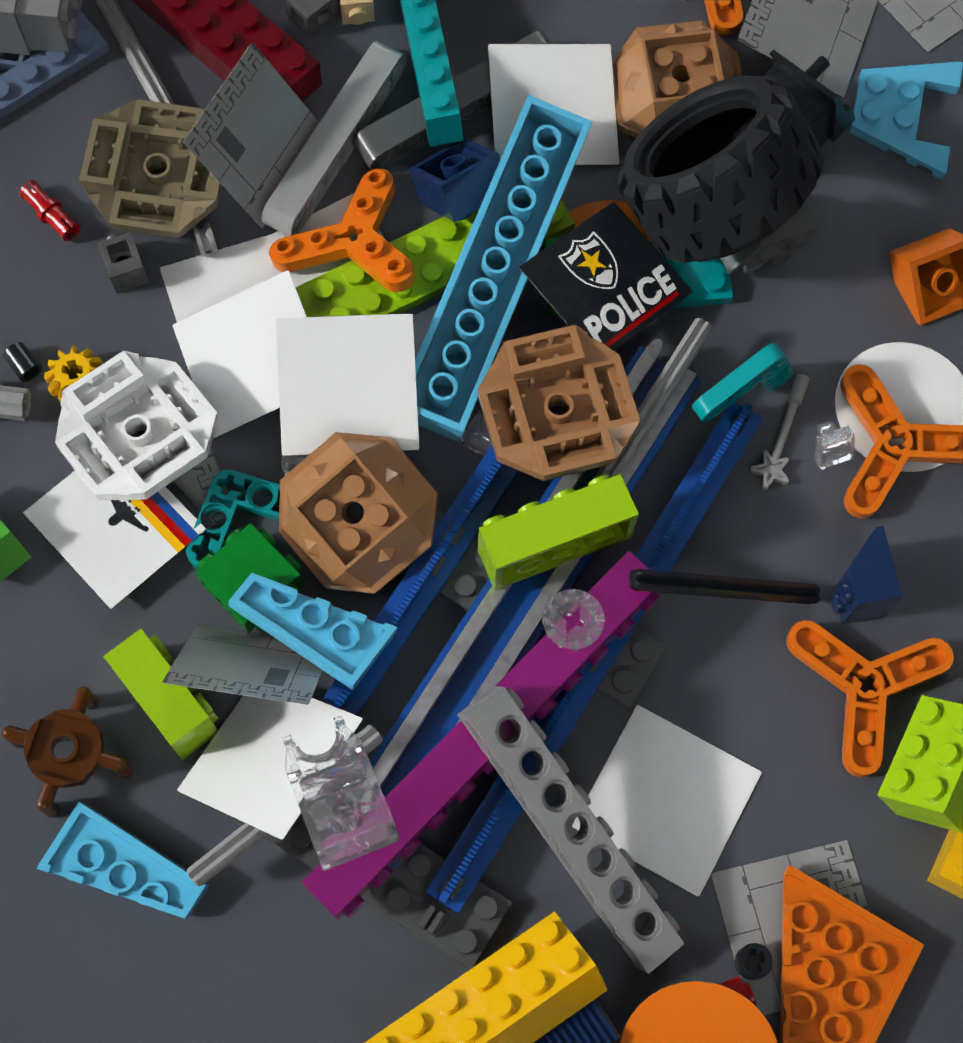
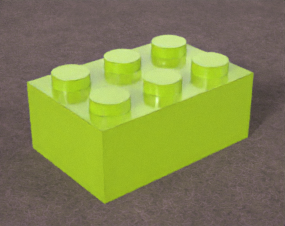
[103,629,219,761]
[877,695,963,833]

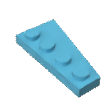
[229,573,398,690]
[36,802,210,919]

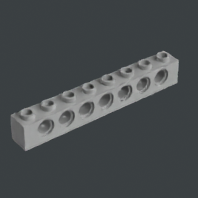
[457,686,684,974]

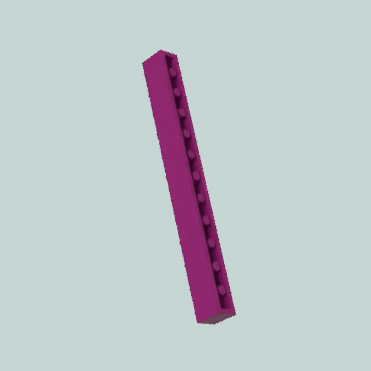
[301,551,661,920]

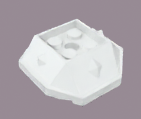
[55,351,219,501]

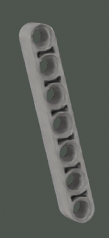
[261,41,407,236]

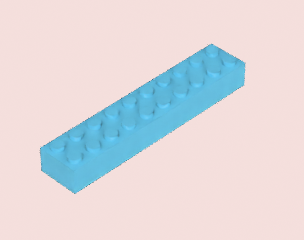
[415,95,592,443]

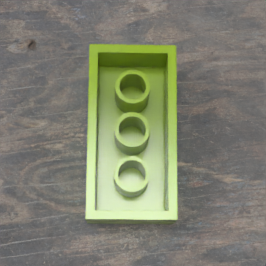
[478,474,639,591]

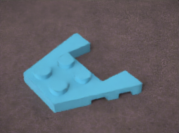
[849,62,963,180]

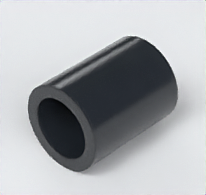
[3,342,42,382]

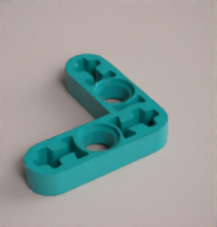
[692,342,794,422]
[186,469,280,569]

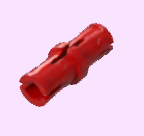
[19,180,81,242]

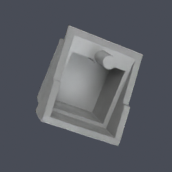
[0,0,83,55]

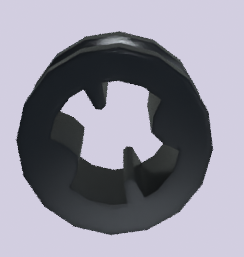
[734,943,773,981]

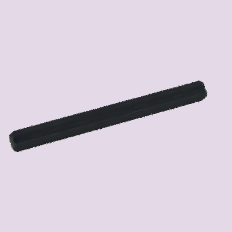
[629,569,820,605]

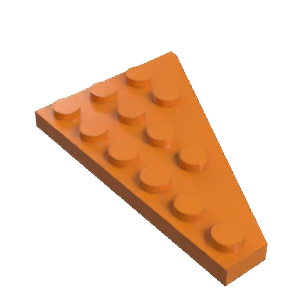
[779,865,924,1043]

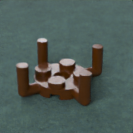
[2,686,133,818]

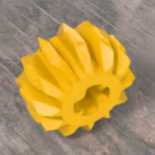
[44,345,103,403]

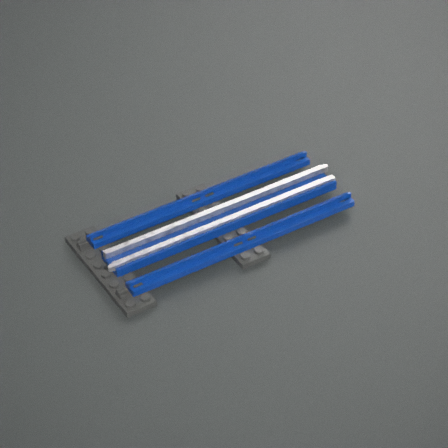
[227,339,763,970]

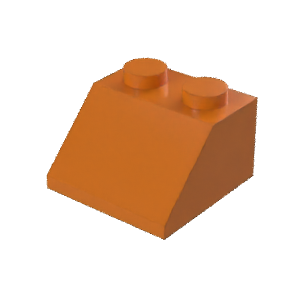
[889,228,963,326]

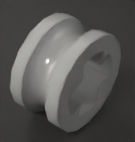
[193,222,218,257]

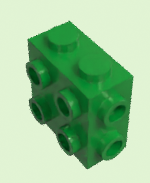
[194,523,303,634]

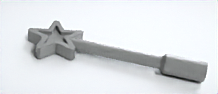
[749,374,810,491]

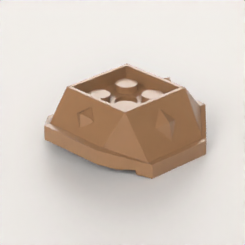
[612,21,743,138]
[478,325,641,481]
[279,432,439,594]

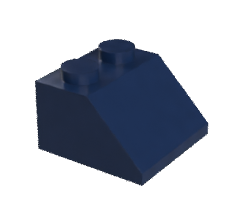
[408,137,501,222]
[831,526,902,624]

